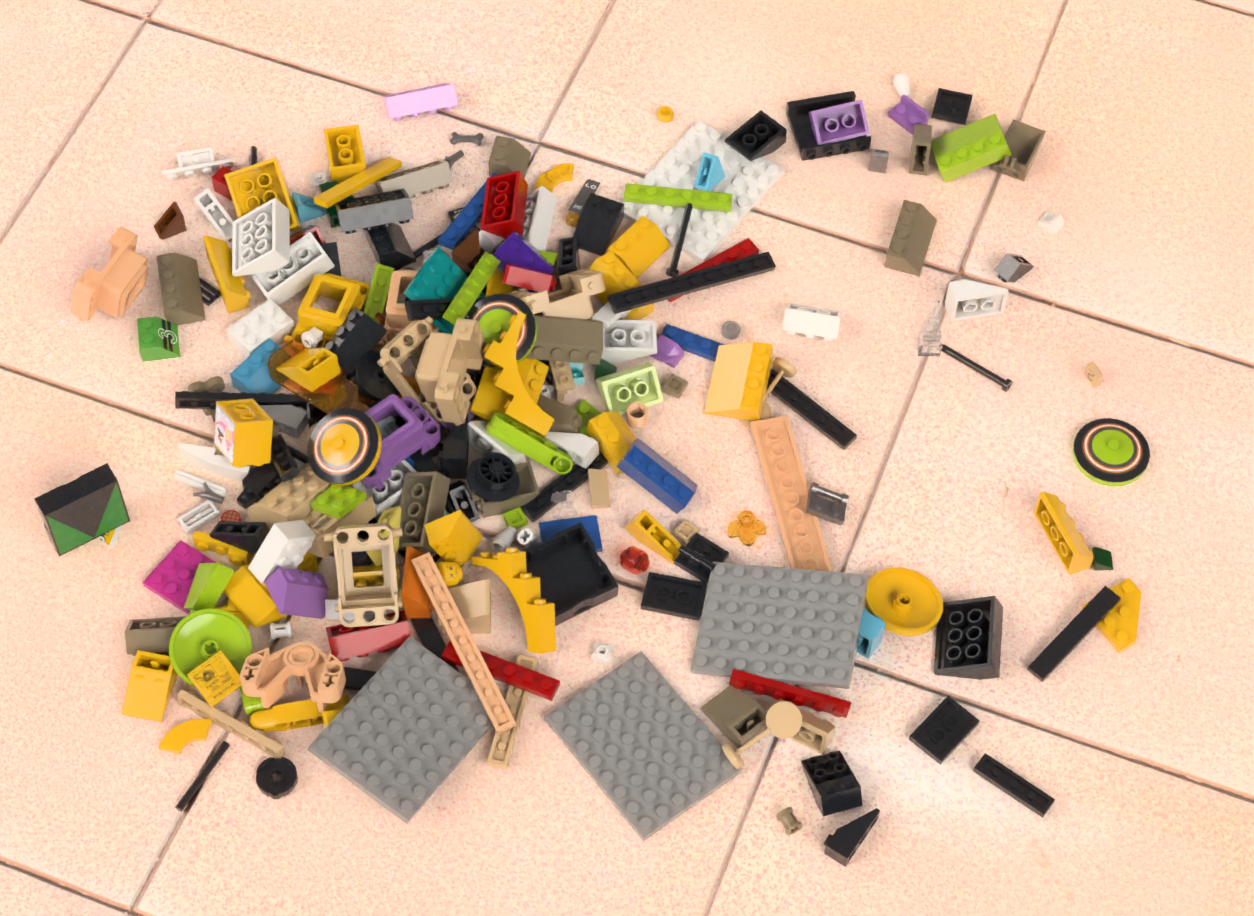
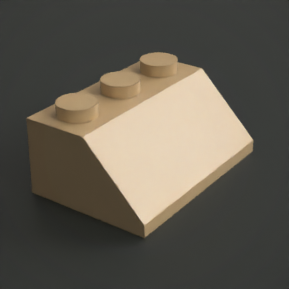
[777,699,836,754]

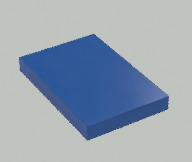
[539,515,602,552]

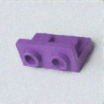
[888,94,929,135]

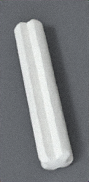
[174,469,228,497]

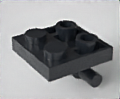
[674,533,729,583]

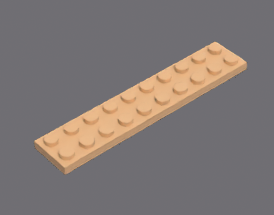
[750,416,833,572]

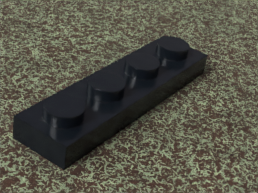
[271,434,300,482]
[973,753,1055,818]

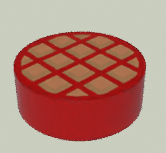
[221,510,241,522]

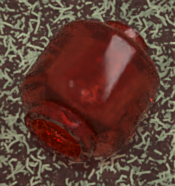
[620,546,650,575]

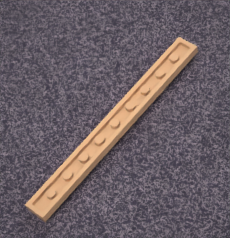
[411,552,516,734]

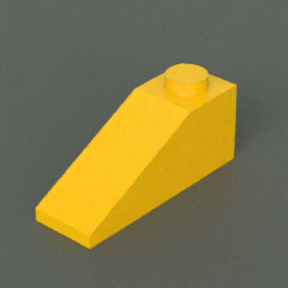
[624,509,681,564]

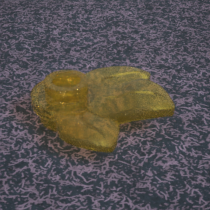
[728,510,766,547]

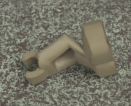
[188,376,225,422]

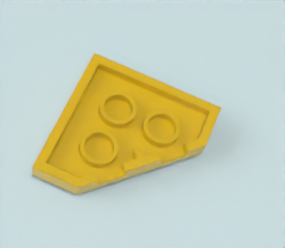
[1082,578,1141,653]

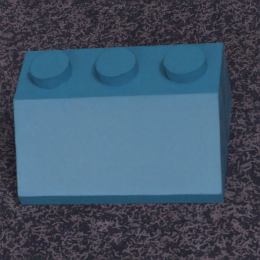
[230,338,291,394]

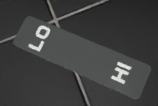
[568,179,601,214]

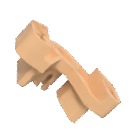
[239,642,346,713]

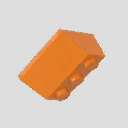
[401,547,435,619]

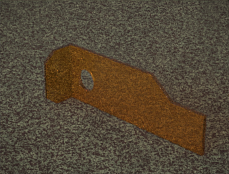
[267,339,370,414]

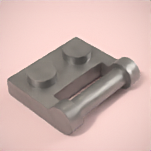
[805,482,849,526]

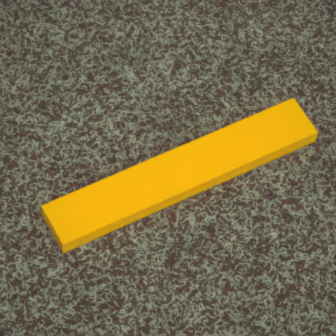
[314,157,402,208]

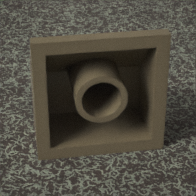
[488,136,531,178]

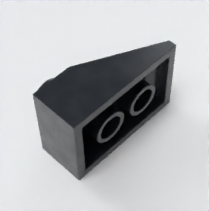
[724,110,787,161]
[573,193,624,256]
[439,413,469,479]

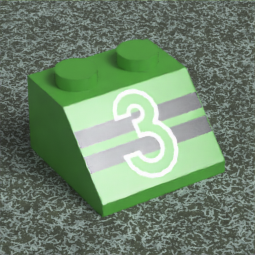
[137,316,180,362]

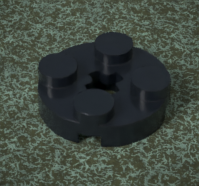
[256,757,298,799]

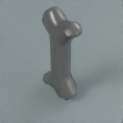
[450,132,484,146]

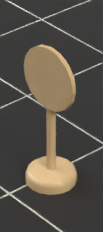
[739,357,798,428]
[722,702,803,770]

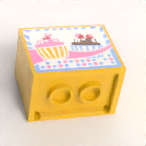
[214,399,273,468]

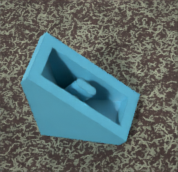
[694,152,725,191]
[292,192,326,223]

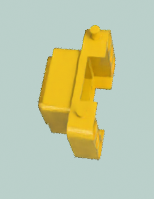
[284,273,370,354]

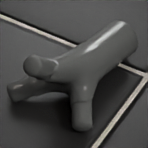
[444,150,464,170]

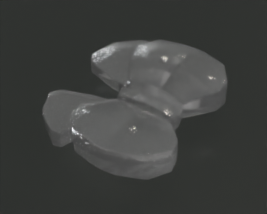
[551,490,578,520]

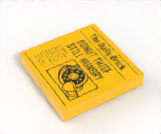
[187,650,242,708]

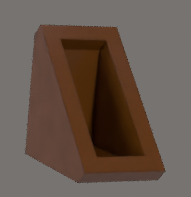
[154,202,187,240]

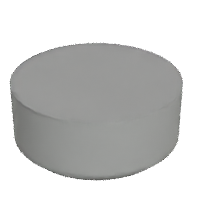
[722,321,740,340]

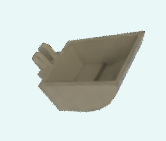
[991,119,1046,181]
[469,461,539,518]

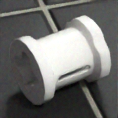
[517,528,542,548]
[270,621,292,640]

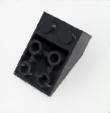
[801,750,862,816]

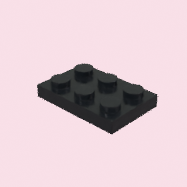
[641,572,707,621]
[909,696,980,765]

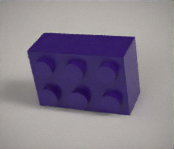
[493,231,556,293]

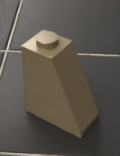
[909,123,932,175]
[534,394,582,434]

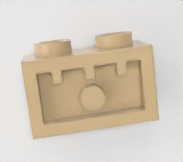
[549,360,575,402]

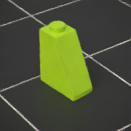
[184,563,234,614]

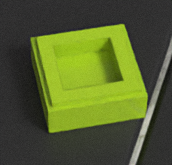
[502,506,528,530]

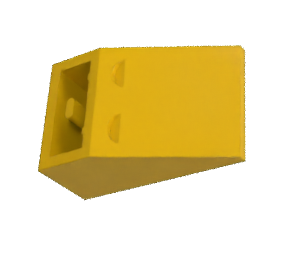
[276,348,341,392]
[122,650,178,723]

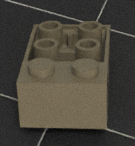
[700,685,767,749]

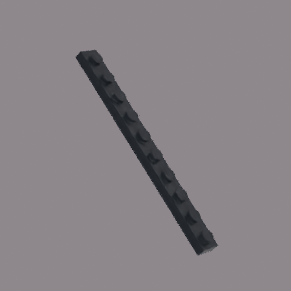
[607,251,776,314]

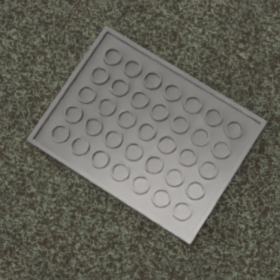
[690,562,869,689]
[308,636,493,825]
[544,651,742,841]

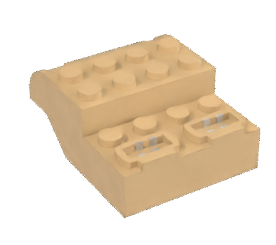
[249,463,377,558]

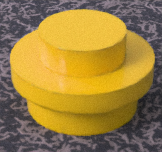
[657,106,674,123]

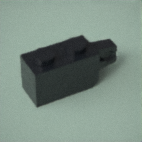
[236,460,283,509]

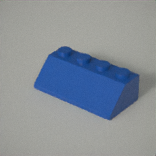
[616,437,698,514]

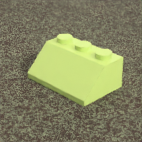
[596,362,664,415]

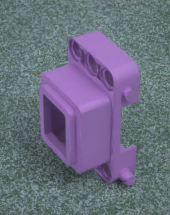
[360,394,441,490]

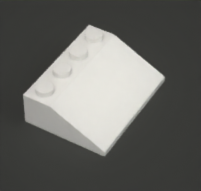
[232,198,290,277]

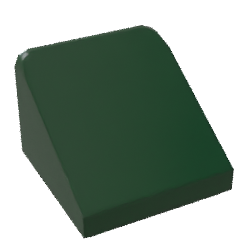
[595,359,617,380]
[1092,547,1113,570]

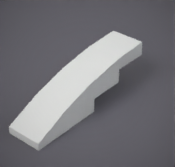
[177,443,251,481]

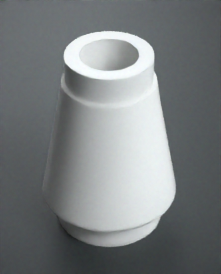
[893,73,911,99]
[491,526,517,553]

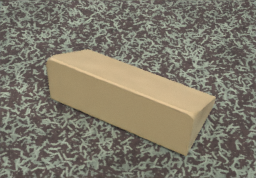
[588,469,611,509]

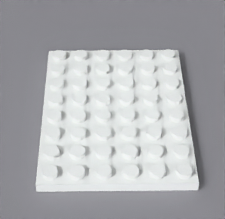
[621,120,785,263]

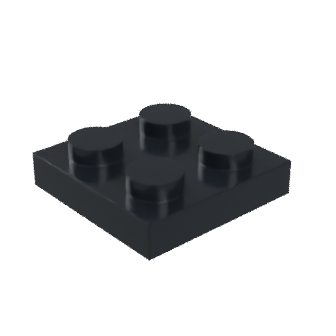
[931,88,973,125]

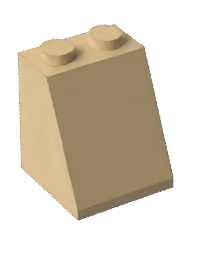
[438,579,491,635]

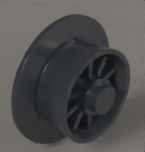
[354,351,403,401]
[466,452,520,502]

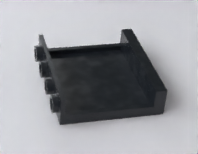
[786,91,871,161]

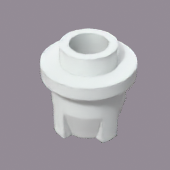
[301,327,323,348]

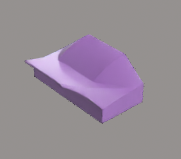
[649,334,684,368]

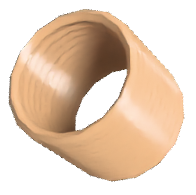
[627,402,648,429]

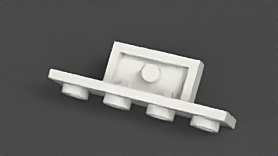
[161,147,234,180]

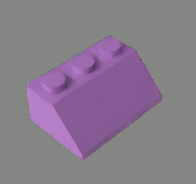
[808,100,870,145]
[264,567,329,619]

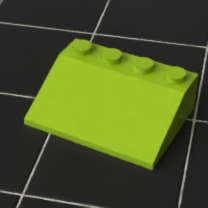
[931,113,1012,183]

